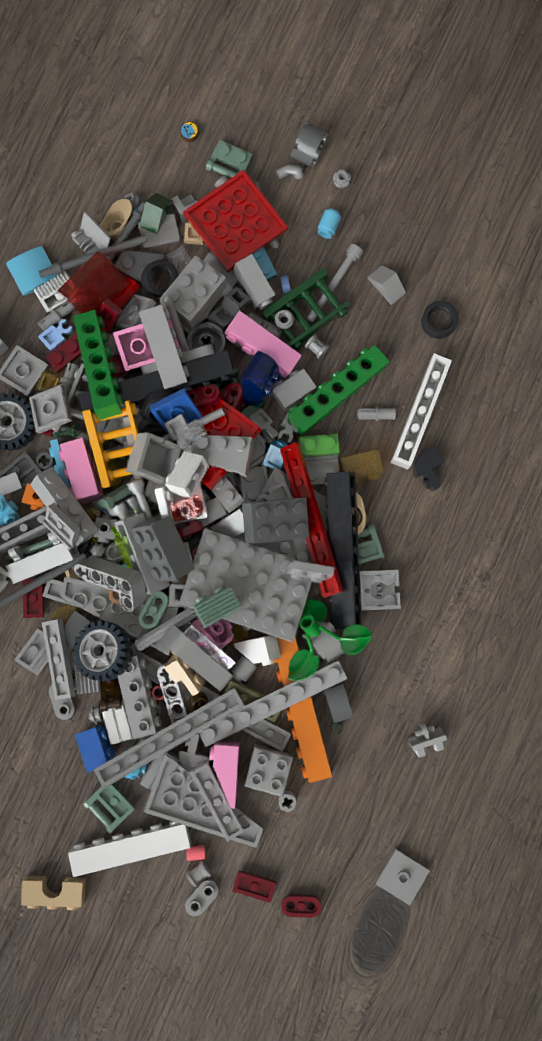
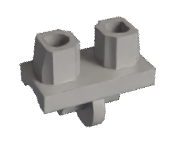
[408,722,447,758]

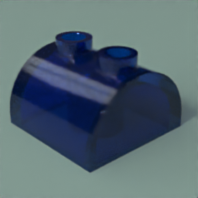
[241,351,281,406]

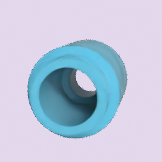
[318,208,341,239]

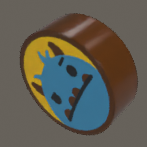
[180,122,199,142]

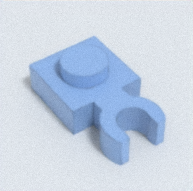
[38,319,74,352]

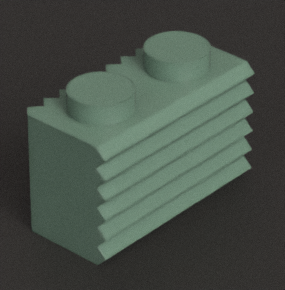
[193,585,242,629]

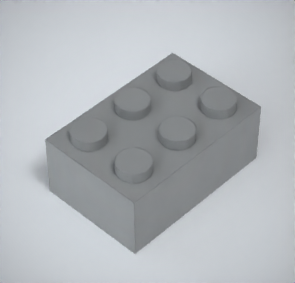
[160,256,226,330]

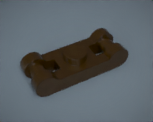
[100,678,122,712]

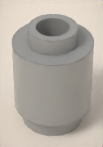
[231,655,258,683]

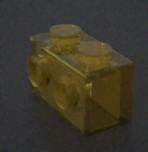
[340,450,384,484]

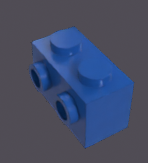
[75,725,115,773]

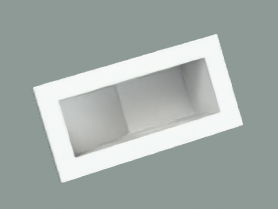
[234,635,281,666]

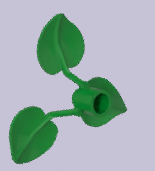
[287,598,372,681]

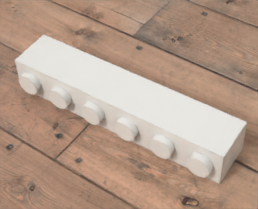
[390,354,452,470]
[68,821,192,877]

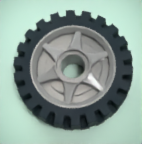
[0,393,36,451]
[72,621,133,681]

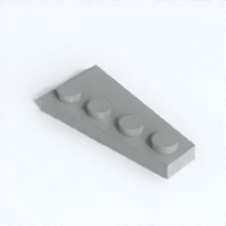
[177,435,254,477]

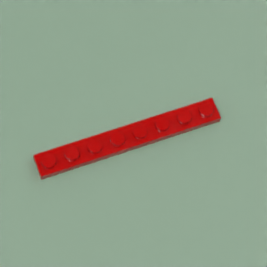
[280,442,343,598]

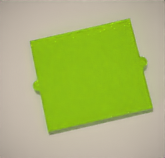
[110,526,132,569]

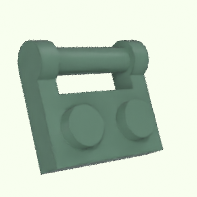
[206,140,253,178]
[92,483,132,510]
[358,524,384,564]
[83,784,135,833]

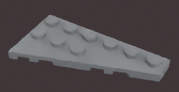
[60,578,179,656]
[144,753,263,848]

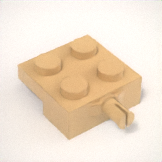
[164,652,206,696]

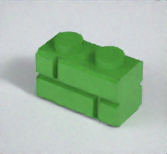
[299,434,339,458]

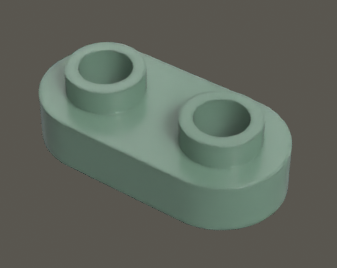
[139,591,168,630]

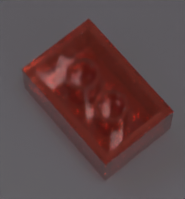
[57,251,129,314]

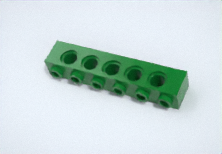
[73,310,124,420]
[287,345,390,437]

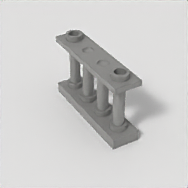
[52,364,124,450]

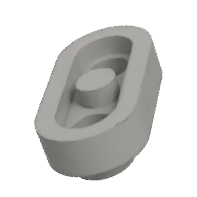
[49,685,76,720]
[185,879,219,916]

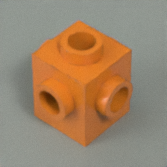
[21,484,45,511]

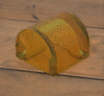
[36,371,61,392]

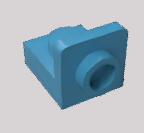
[262,440,288,470]

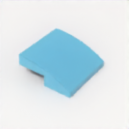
[6,246,57,296]

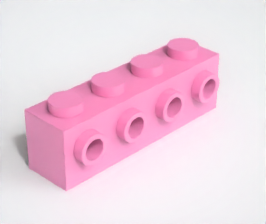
[224,310,302,377]

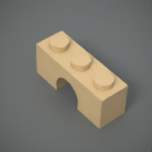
[21,876,86,910]

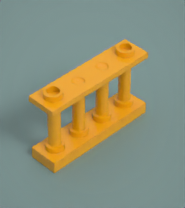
[82,399,139,488]

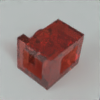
[170,495,203,522]

